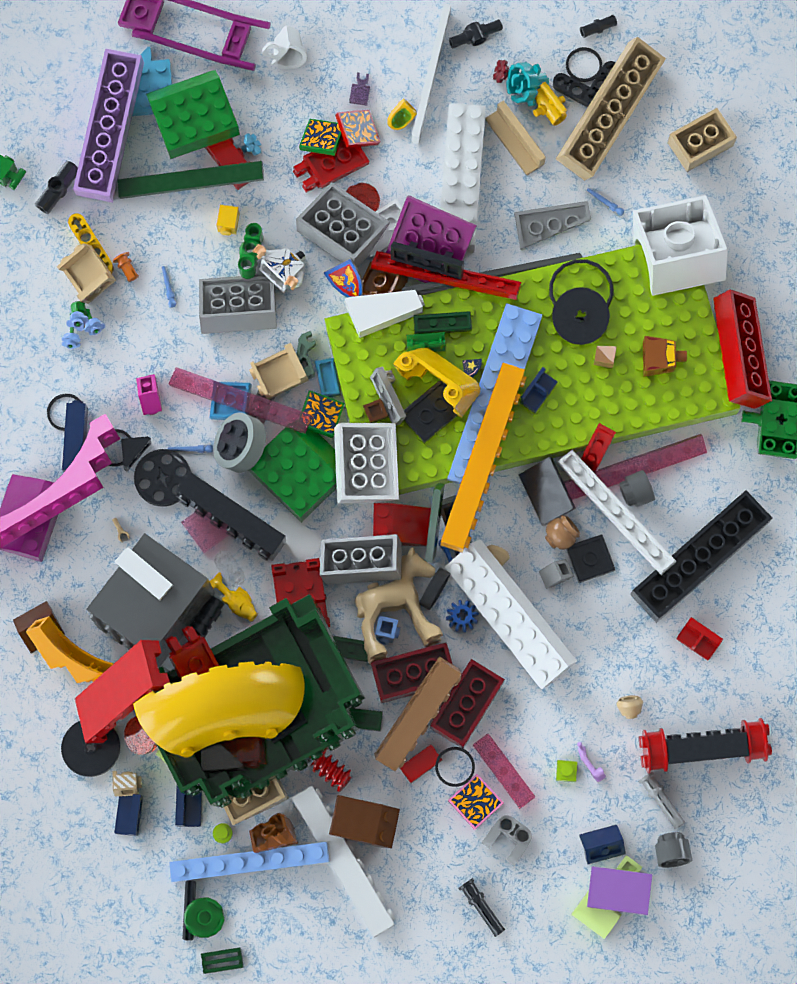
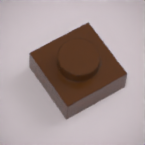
[363,398,388,423]

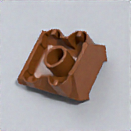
[362,261,408,296]
[249,813,298,853]

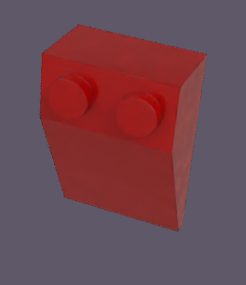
[373,503,431,546]

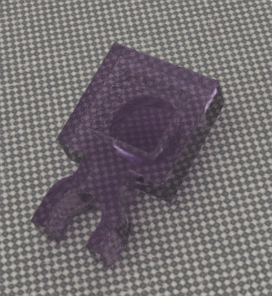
[349,72,370,106]

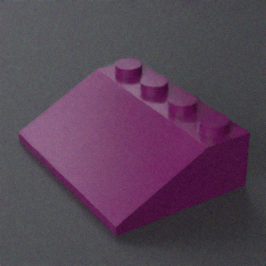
[0,474,59,562]

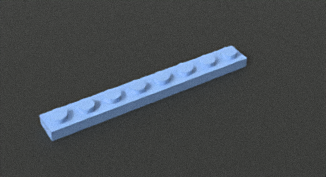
[169,842,330,882]

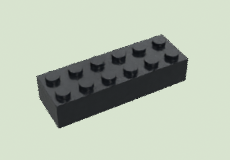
[176,471,286,561]

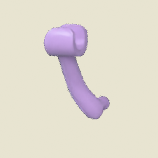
[577,742,606,782]

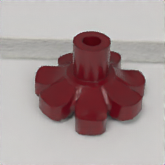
[493,60,509,83]

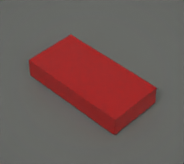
[399,744,443,783]

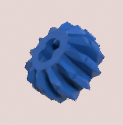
[446,600,479,633]

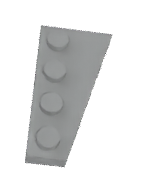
[514,201,591,250]

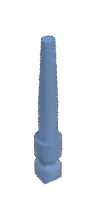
[587,188,624,216]
[162,266,176,308]
[168,445,213,453]

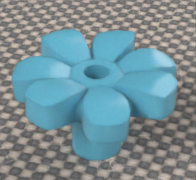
[242,133,261,156]

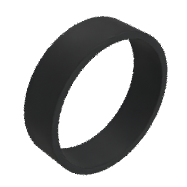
[419,567,451,610]

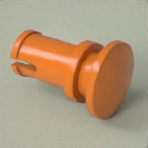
[113,252,139,282]

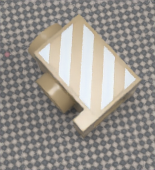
[112,771,142,797]

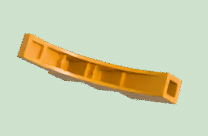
[26,616,114,683]

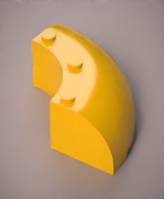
[133,662,305,758]

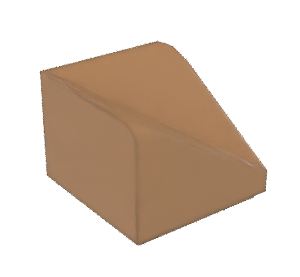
[594,346,617,368]

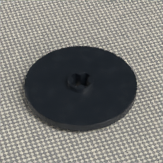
[552,287,610,345]
[61,721,121,777]

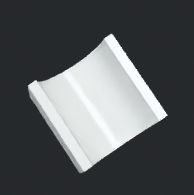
[633,196,728,296]

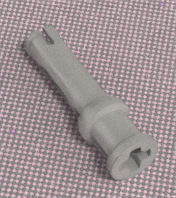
[638,771,685,829]

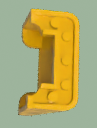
[393,347,481,418]

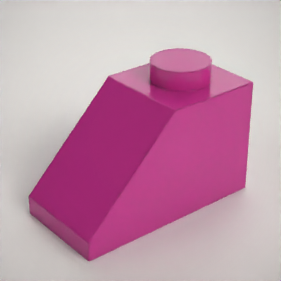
[136,374,162,415]

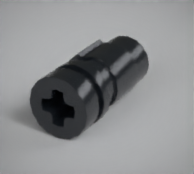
[190,596,225,637]

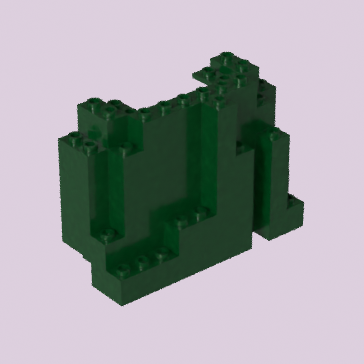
[155,594,365,808]

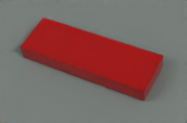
[581,423,616,474]

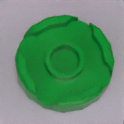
[184,897,224,938]

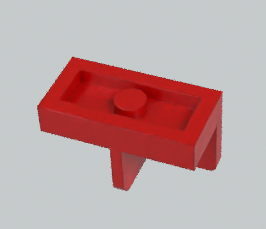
[676,617,723,660]

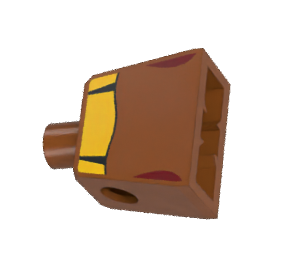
[643,336,687,376]

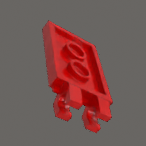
[293,137,369,192]
[165,626,219,681]

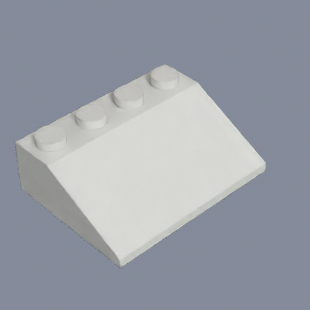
[334,423,399,504]

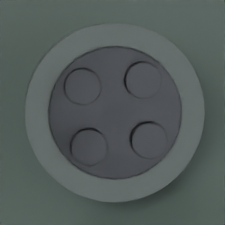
[213,413,266,473]

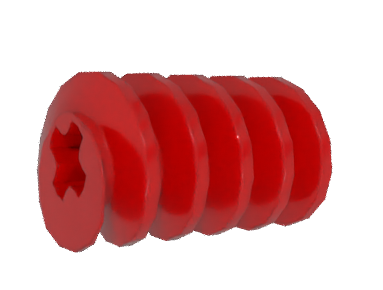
[310,750,353,792]

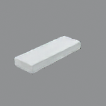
[114,547,173,600]

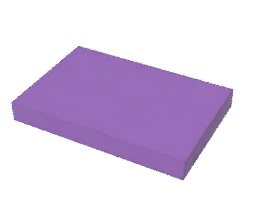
[587,866,652,915]

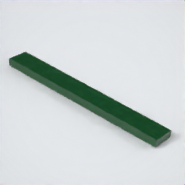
[117,161,264,199]

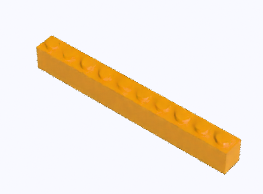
[441,363,527,553]

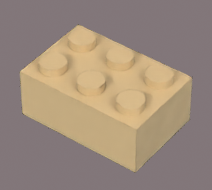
[667,108,737,172]

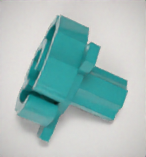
[506,62,549,107]

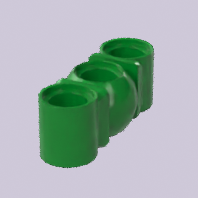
[238,223,263,279]

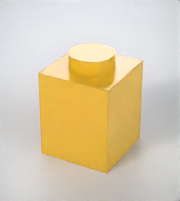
[216,205,240,236]

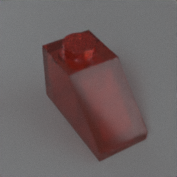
[221,737,266,768]

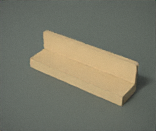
[485,100,546,175]

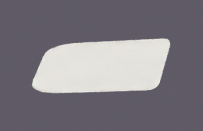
[269,511,322,562]

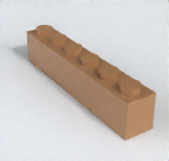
[374,656,462,772]

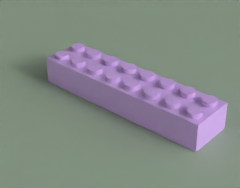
[73,49,144,203]

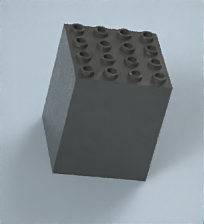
[86,533,215,668]

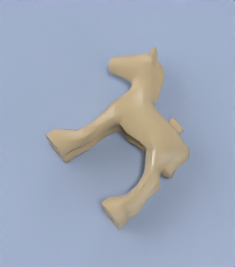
[355,547,443,665]

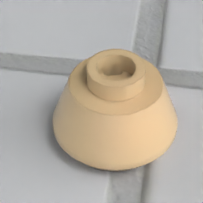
[487,545,510,566]
[616,695,643,719]

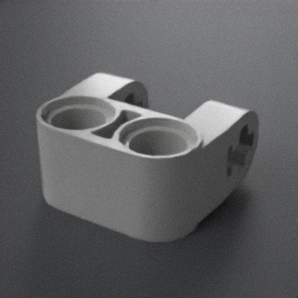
[482,815,532,866]

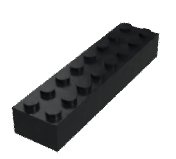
[630,490,773,623]

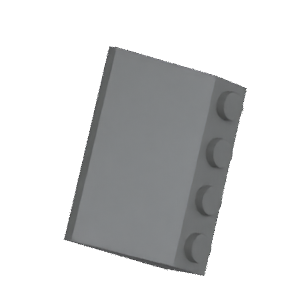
[296,182,390,268]
[199,275,277,334]

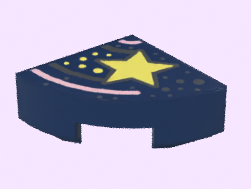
[463,359,482,378]

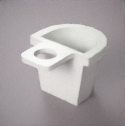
[262,25,307,69]

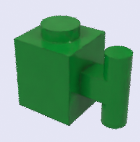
[0,155,26,190]

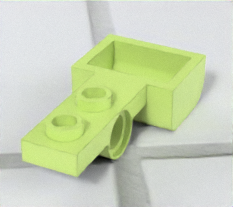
[571,855,642,939]

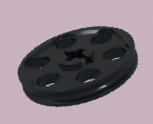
[134,449,191,507]

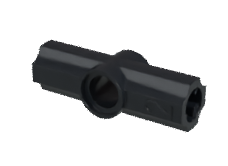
[35,160,78,214]

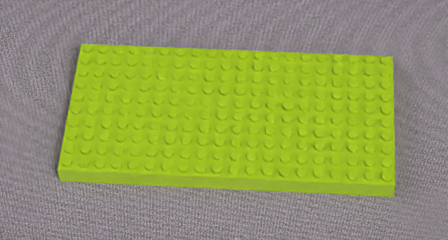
[324,244,740,495]

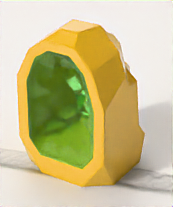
[387,98,417,130]

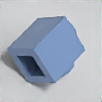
[375,616,401,645]

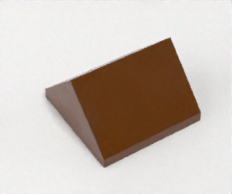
[13,601,65,654]

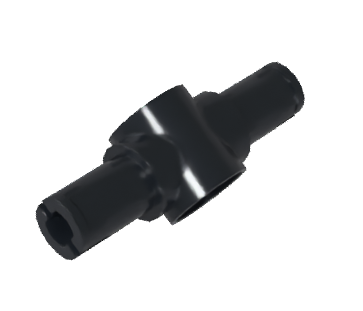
[449,19,503,49]

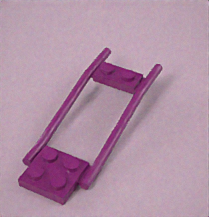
[118,0,271,71]

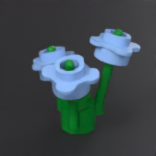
[62,301,105,349]

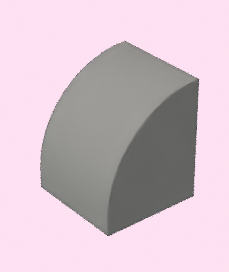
[539,559,574,589]

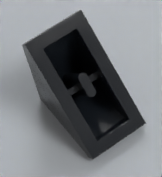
[121,436,151,472]

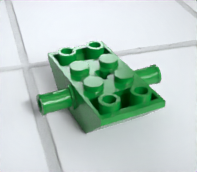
[741,380,797,459]

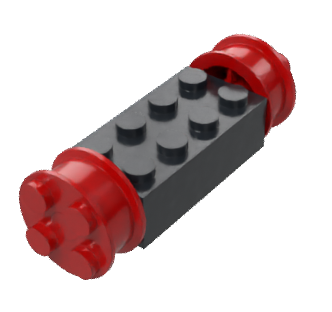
[638,718,772,774]

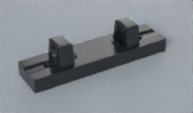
[391,241,464,279]

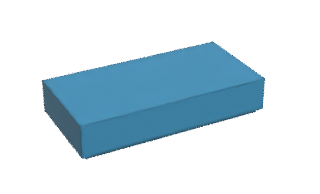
[315,358,340,397]

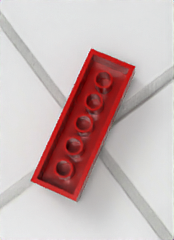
[713,289,772,409]

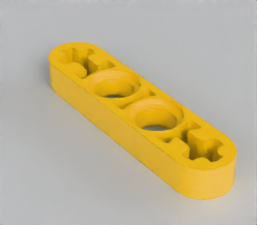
[68,213,114,274]

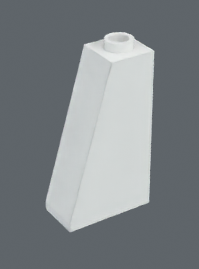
[345,290,425,338]

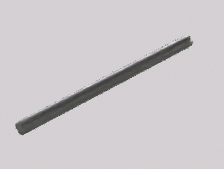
[402,253,583,295]

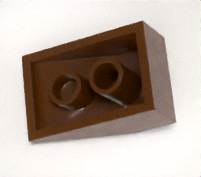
[329,795,400,849]

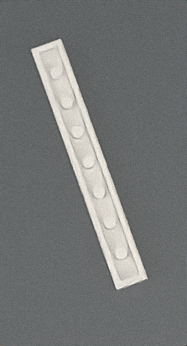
[412,4,451,144]
[558,450,676,575]

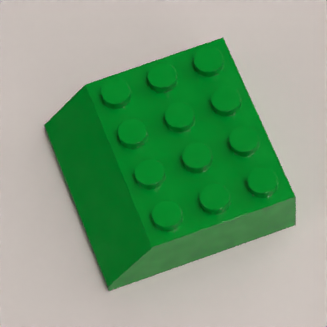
[146,70,240,160]
[248,419,337,523]

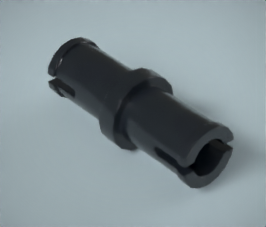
[580,14,617,38]

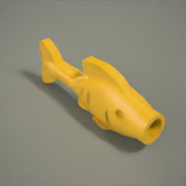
[210,572,258,622]

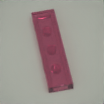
[472,733,535,809]

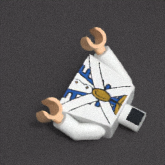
[252,244,306,293]

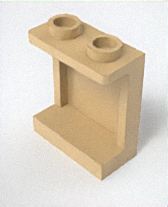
[57,243,116,304]
[249,343,309,400]

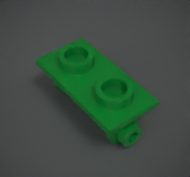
[406,332,446,352]

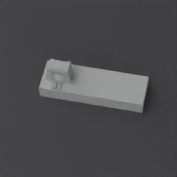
[370,367,406,426]

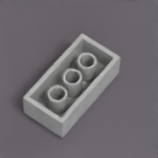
[320,535,402,584]

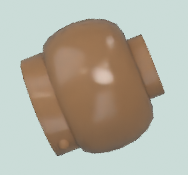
[545,515,581,550]

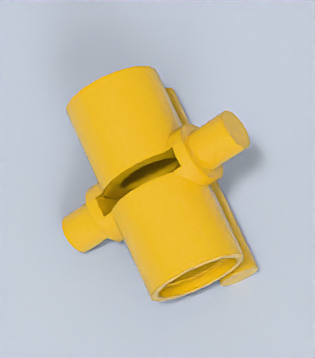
[533,82,567,126]

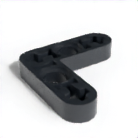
[553,61,616,107]

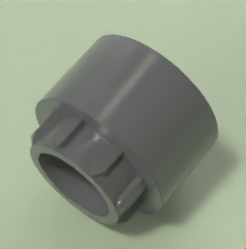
[619,470,655,507]
[655,832,692,868]

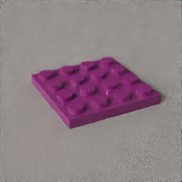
[386,195,477,283]

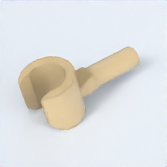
[112,518,130,543]

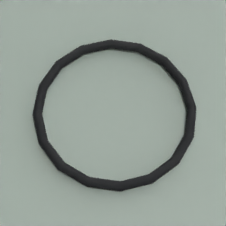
[549,259,614,321]

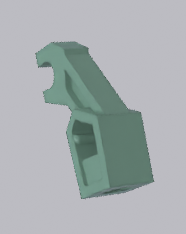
[296,331,316,379]

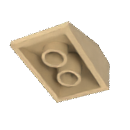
[224,778,289,826]

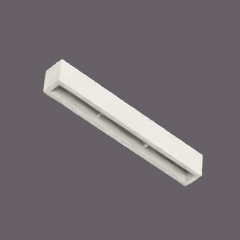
[292,786,396,938]

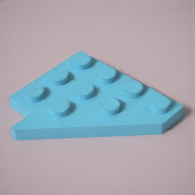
[132,47,172,116]

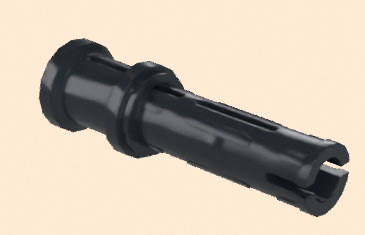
[458,878,505,937]

